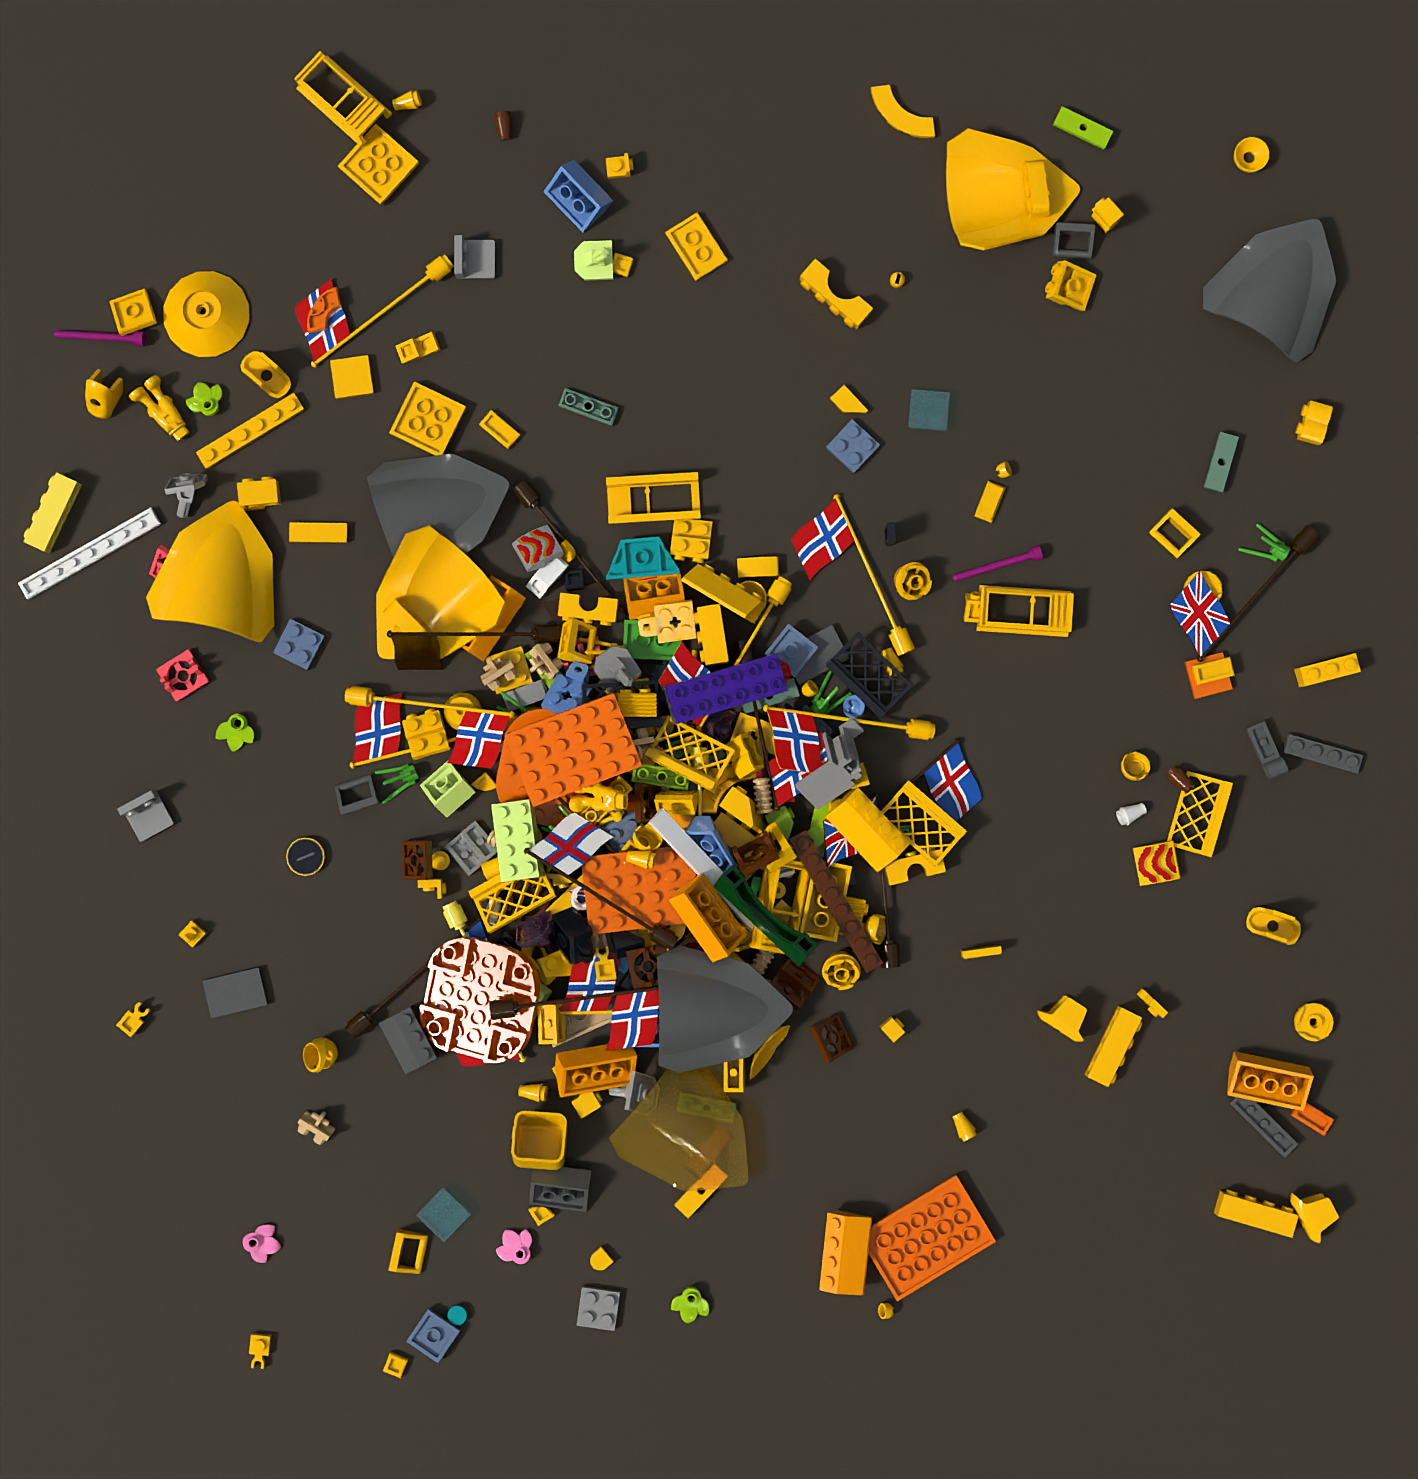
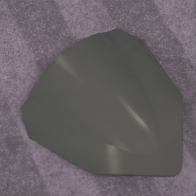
[1203,219,1336,363]
[367,453,509,557]
[657,945,793,1073]

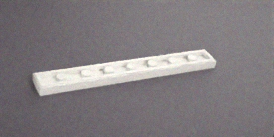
[18,507,162,600]
[648,808,753,932]

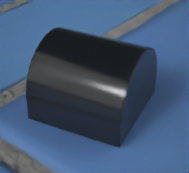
[496,931,521,949]

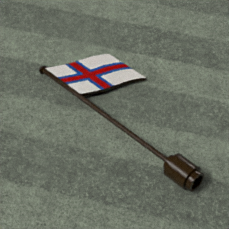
[524,812,679,950]

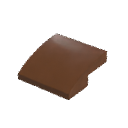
[770,957,820,1011]

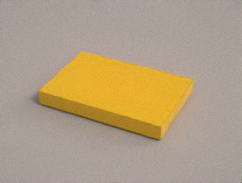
[665,212,728,281]

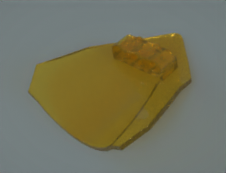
[609,1067,748,1191]

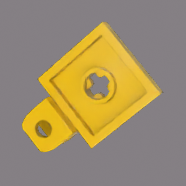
[638,599,696,643]
[730,712,775,761]

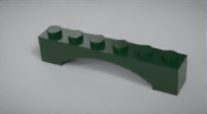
[714,865,818,966]

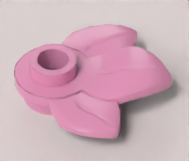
[242,1224,281,1263]
[496,1229,532,1264]

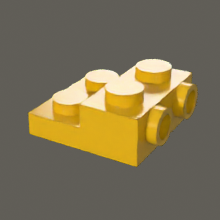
[1045,260,1096,311]
[670,519,712,563]
[402,709,450,760]

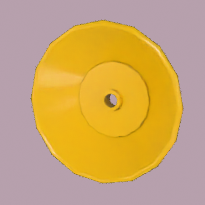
[163,271,249,357]

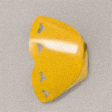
[750,1025,790,1080]

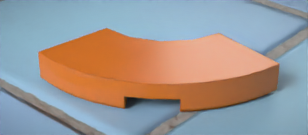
[307,287,342,334]

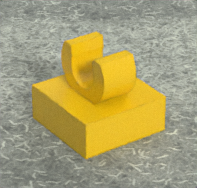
[179,920,207,948]

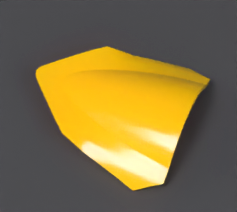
[946,128,1080,250]
[146,501,275,642]
[376,525,507,659]

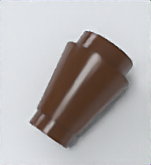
[493,111,512,140]
[1166,765,1195,793]

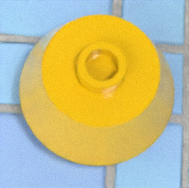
[894,562,932,600]
[444,693,482,730]
[822,951,861,990]

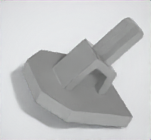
[164,473,208,518]
[594,646,642,694]
[609,1071,660,1115]

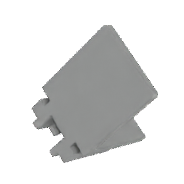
[795,718,864,809]

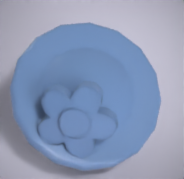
[843,695,865,718]

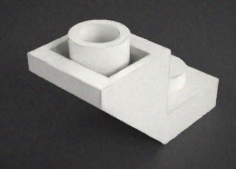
[526,557,569,599]

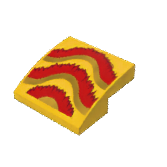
[1133,840,1181,886]

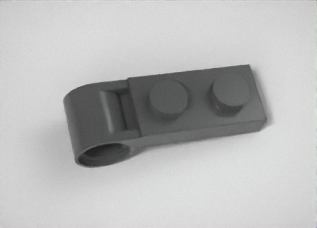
[1246,721,1288,780]

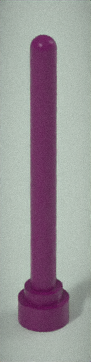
[54,330,146,347]
[952,545,1043,582]

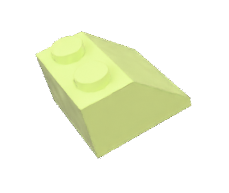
[420,760,475,817]

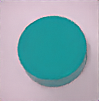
[447,1304,467,1325]

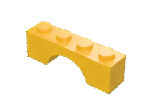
[800,259,873,329]

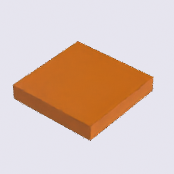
[1184,652,1233,699]

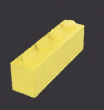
[23,472,82,553]

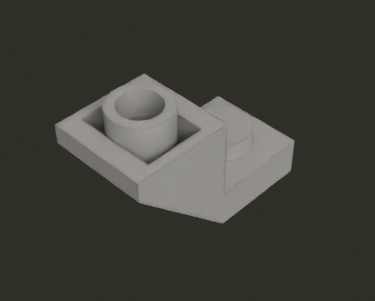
[502,679,548,712]

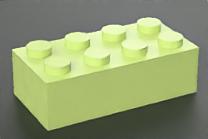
[491,799,544,882]

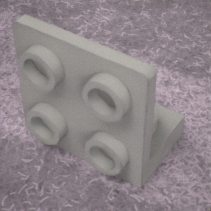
[454,235,495,279]
[117,790,174,842]

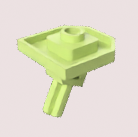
[574,240,613,281]

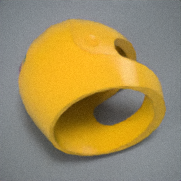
[303,1037,338,1073]

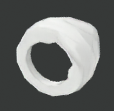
[779,866,795,878]
[571,883,587,910]

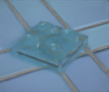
[908,389,950,432]
[416,1187,471,1242]

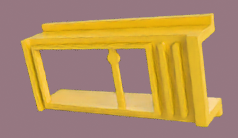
[294,51,392,147]
[606,472,701,524]
[976,585,1074,637]
[749,860,809,954]

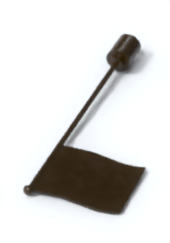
[512,479,630,638]
[387,625,561,670]

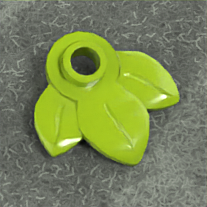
[186,382,223,416]
[216,714,254,752]
[671,1286,709,1323]

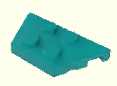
[606,537,680,580]

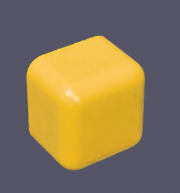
[511,1111,568,1170]

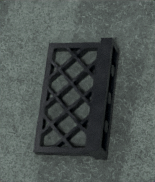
[826,631,913,719]
[581,680,663,729]

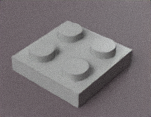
[576,1286,620,1331]

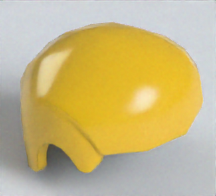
[1121,751,1151,781]
[632,823,664,852]
[864,914,886,945]

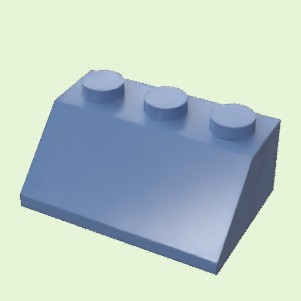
[544,160,613,233]
[685,816,740,873]

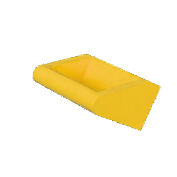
[1149,508,1201,558]
[557,618,597,664]
[654,790,698,815]
[759,822,797,872]
[537,1003,566,1044]
[389,1229,429,1274]

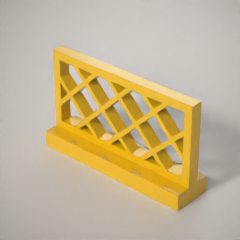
[644,716,736,793]
[1167,771,1233,858]
[881,780,967,867]
[468,863,557,934]

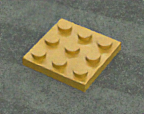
[338,124,419,206]
[389,382,467,456]

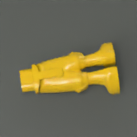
[129,375,190,441]
[569,783,628,813]

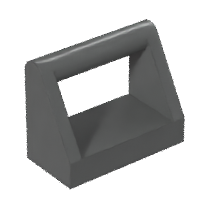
[1053,222,1095,259]
[334,774,381,815]

